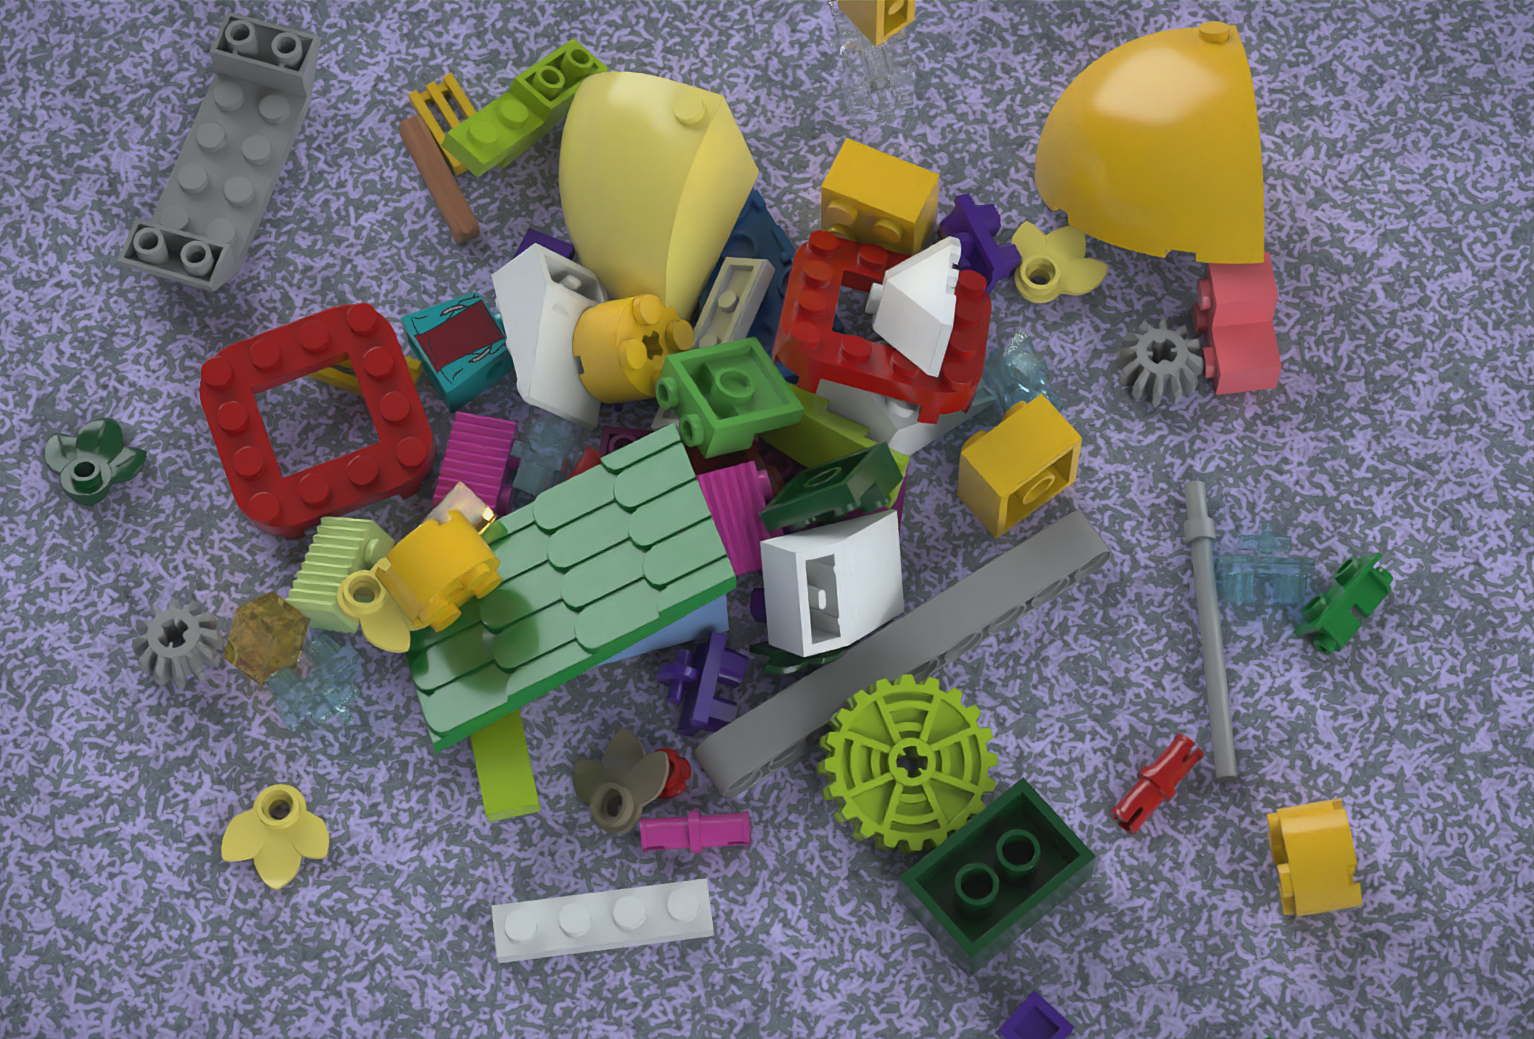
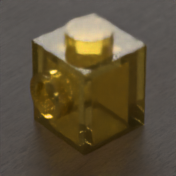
[223,591,310,686]

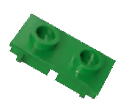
[1292,552,1393,656]

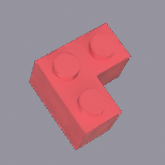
[1192,252,1282,395]

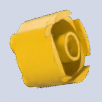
[572,294,694,404]
[375,509,503,632]
[1266,798,1362,917]

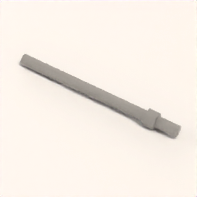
[1183,481,1238,782]

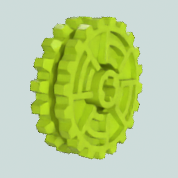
[816,674,998,854]

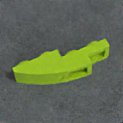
[441,38,609,178]

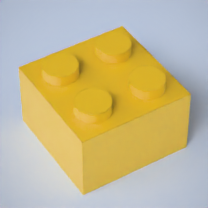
[821,138,940,256]
[957,393,1082,539]

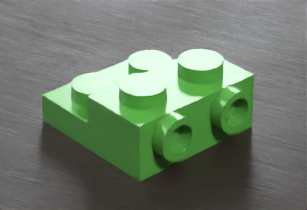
[655,336,805,459]

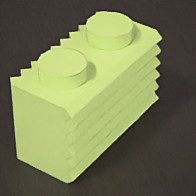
[284,516,395,634]

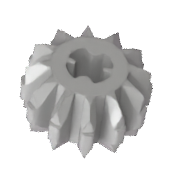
[1116,318,1204,408]
[132,597,224,690]

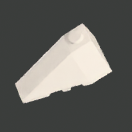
[865,236,961,377]

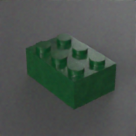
[898,777,1096,978]

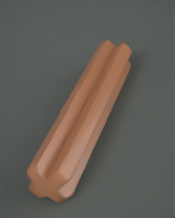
[398,115,480,243]

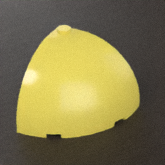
[559,71,759,322]

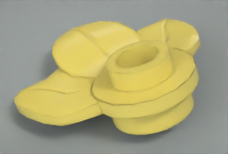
[1011,221,1108,303]
[337,557,429,653]
[221,784,330,890]

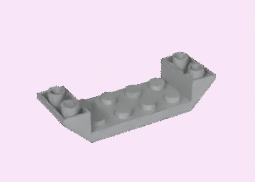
[117,11,321,292]

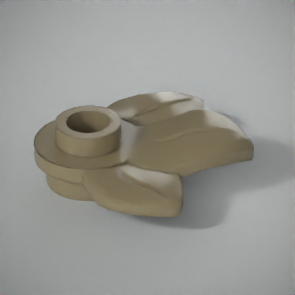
[574,727,669,834]

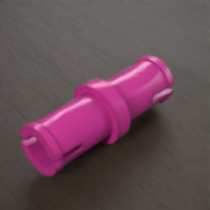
[640,810,751,853]

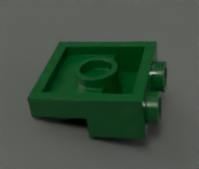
[758,441,904,532]

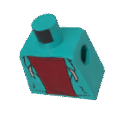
[400,292,515,414]

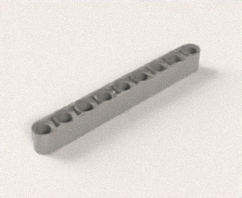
[694,511,1113,799]

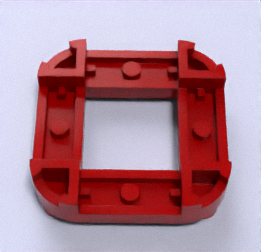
[771,230,992,424]
[199,302,438,540]

